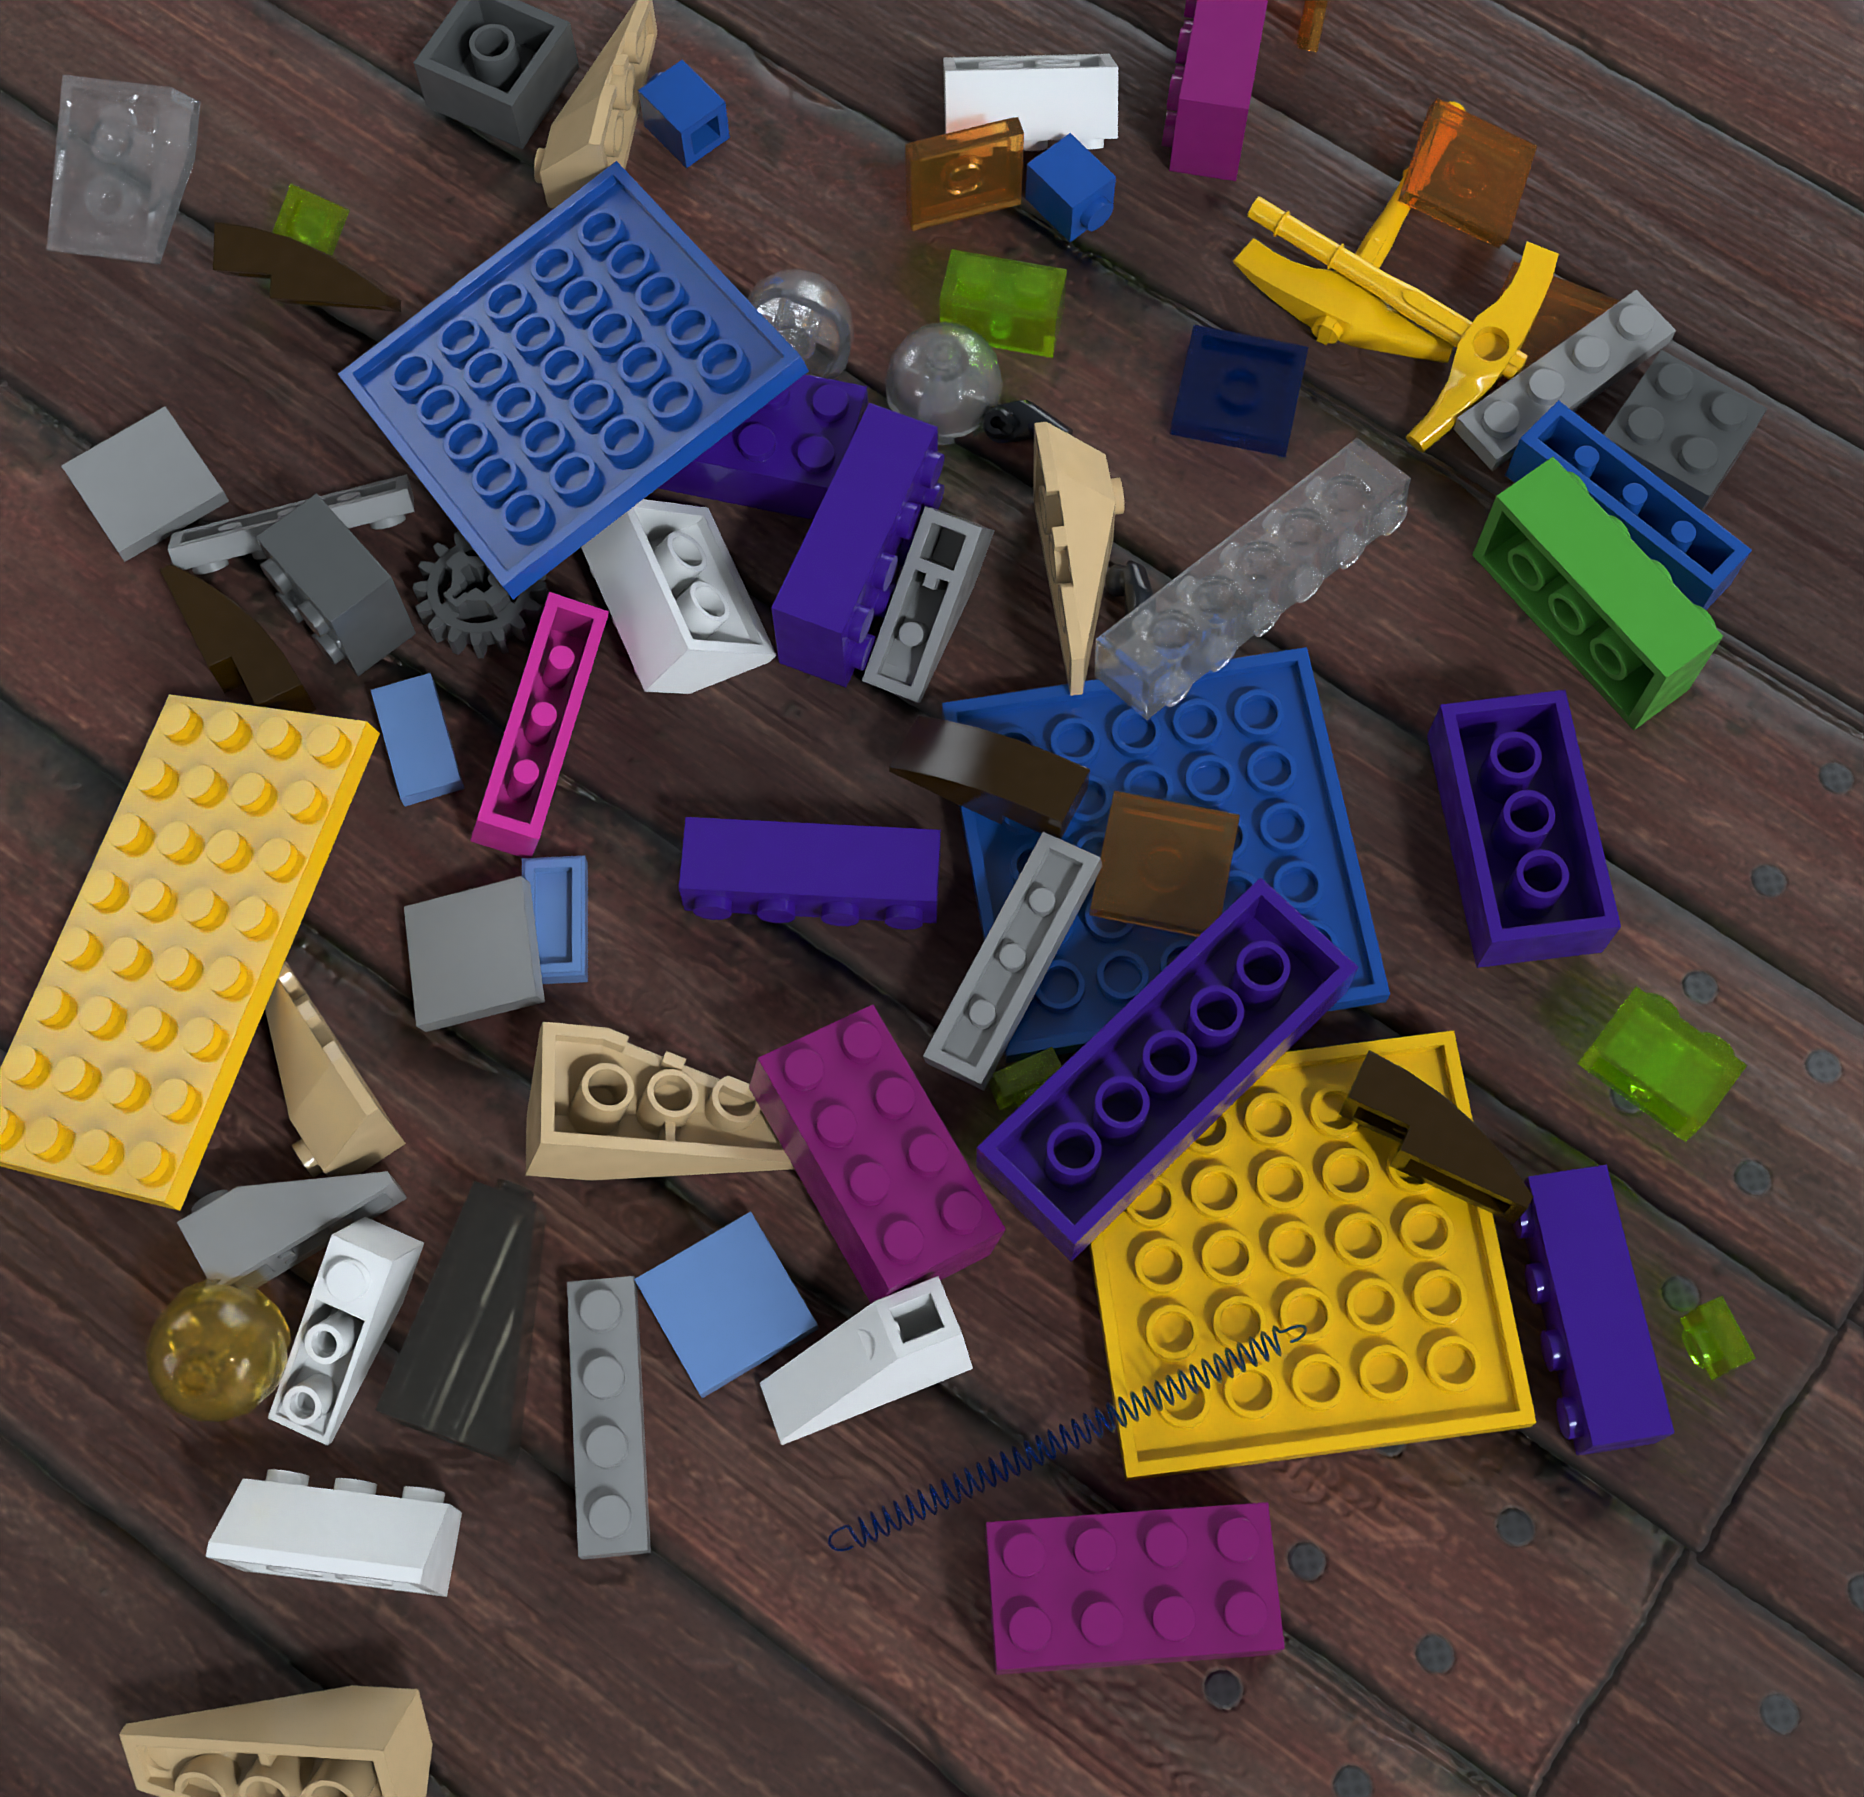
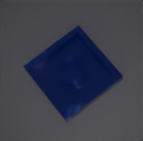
[1170,325,1309,457]

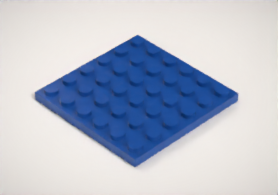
[338,161,809,599]
[942,647,1390,1063]

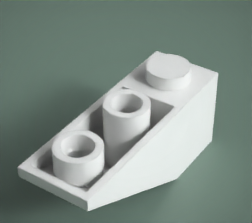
[268,1217,424,1446]
[760,1276,973,1445]

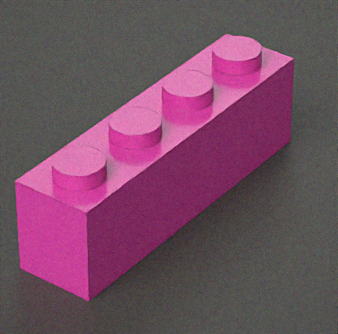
[470,592,609,858]

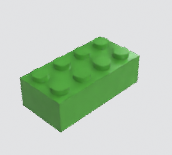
[1472,457,1723,730]

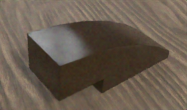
[213,222,401,312]
[160,564,316,713]
[889,716,1090,839]
[1339,1050,1533,1224]

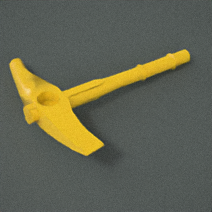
[1233,101,1466,363]
[1247,196,1559,453]

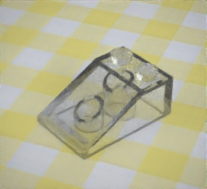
[47,75,201,265]

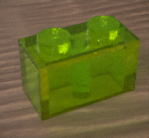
[940,249,1067,358]
[1577,986,1747,1142]

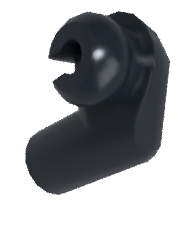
[982,400,1073,443]
[1106,561,1157,644]

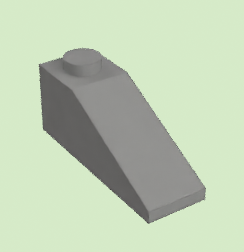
[862,507,995,703]
[177,1171,407,1304]

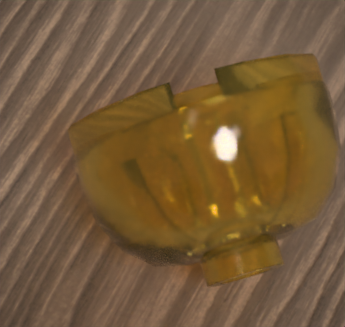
[145,1279,291,1421]

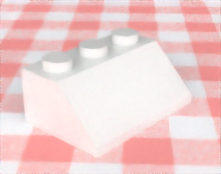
[943,54,1118,152]
[581,499,777,694]
[205,1469,462,1597]

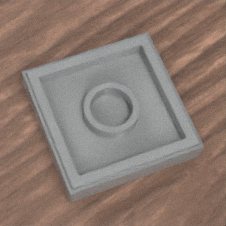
[61,406,229,562]
[404,876,545,1032]

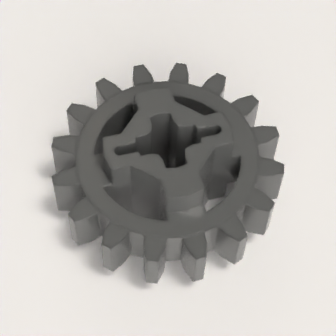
[413,531,549,658]

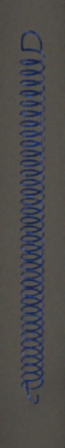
[828,1324,1307,1551]

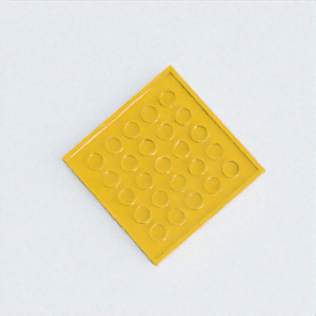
[1089,1030,1536,1481]

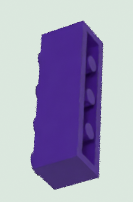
[679,817,941,930]
[1511,1164,1675,1456]

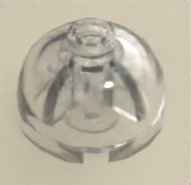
[746,269,854,380]
[885,321,1003,445]

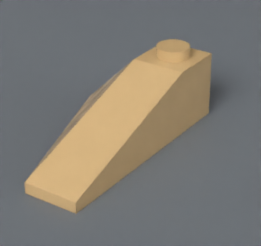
[534,0,658,208]
[1033,422,1124,696]
[265,960,406,1178]
[525,1022,794,1180]
[119,1685,433,1797]

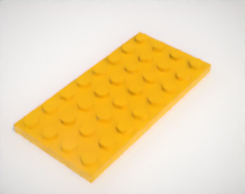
[0,694,380,1211]

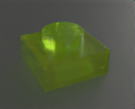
[272,184,350,255]
[989,1047,1062,1110]
[1680,1296,1756,1381]

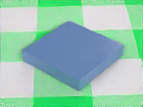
[634,1211,819,1398]

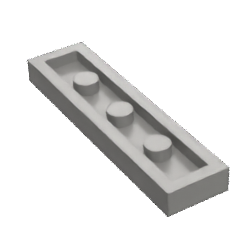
[1453,289,1676,471]
[168,474,414,574]
[923,832,1102,1091]
[567,1276,651,1560]

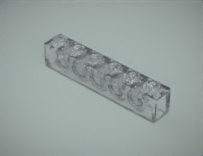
[1095,438,1411,720]

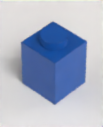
[638,60,730,168]
[1025,133,1116,242]

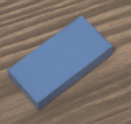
[371,673,465,807]
[522,855,588,984]

